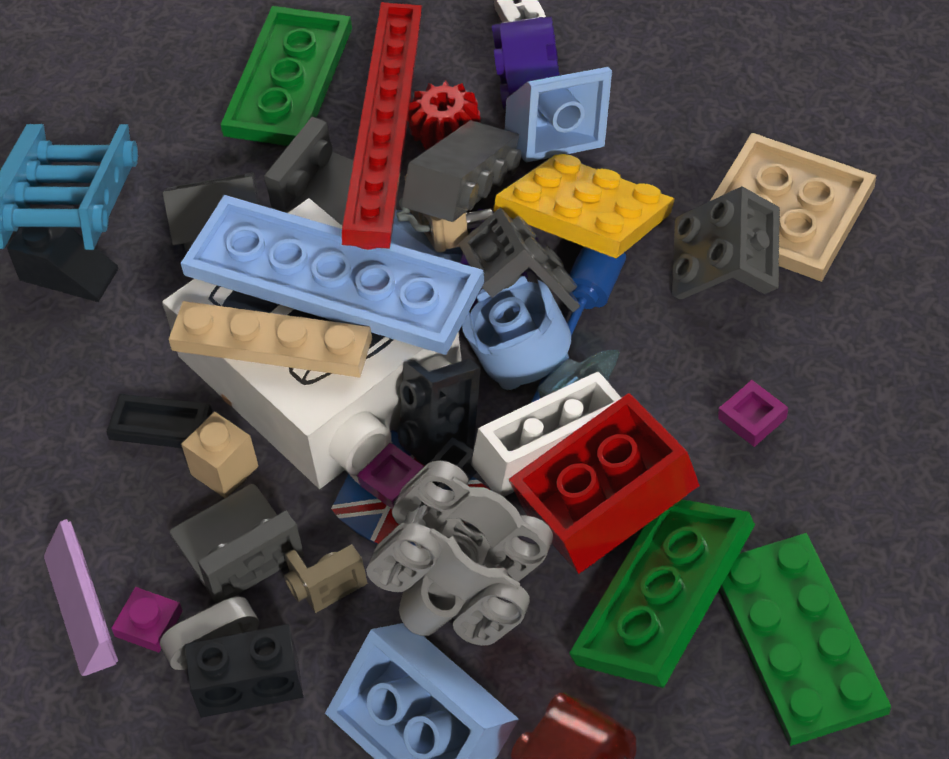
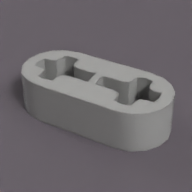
[160,597,259,670]

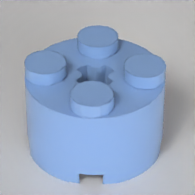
[462,276,571,390]

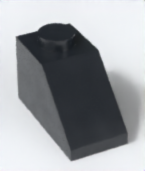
[7,227,119,302]

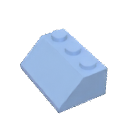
[325,623,519,759]

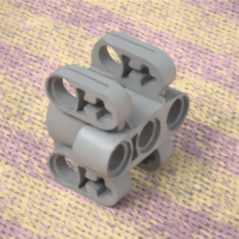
[366,461,553,646]

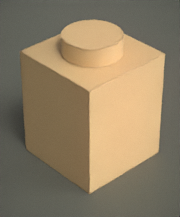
[181,412,258,498]

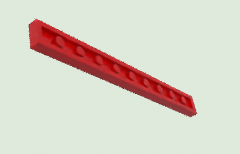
[342,2,422,250]

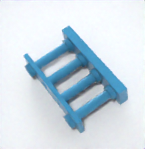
[0,124,138,250]

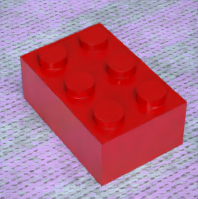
[508,393,700,574]

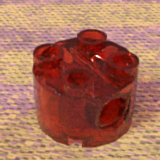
[511,692,636,759]

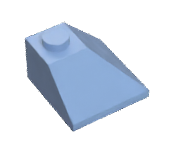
[505,67,612,163]

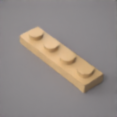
[169,301,372,377]

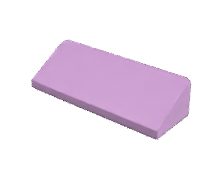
[44,519,118,676]

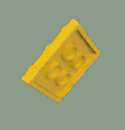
[493,154,675,259]

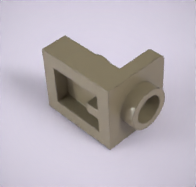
[284,544,368,613]

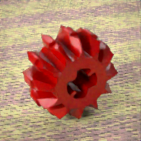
[408,80,481,150]

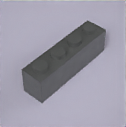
[401,120,521,222]

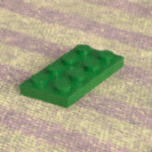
[220,6,352,146]
[569,499,755,688]
[719,533,891,746]

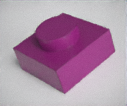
[718,380,788,447]
[356,442,424,509]
[111,587,183,653]

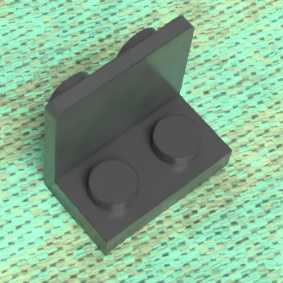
[264,117,354,225]
[672,186,780,299]
[458,207,580,312]
[170,484,304,604]

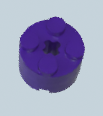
[492,16,560,110]

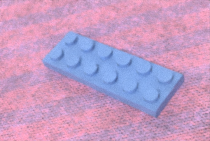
[181,195,484,355]

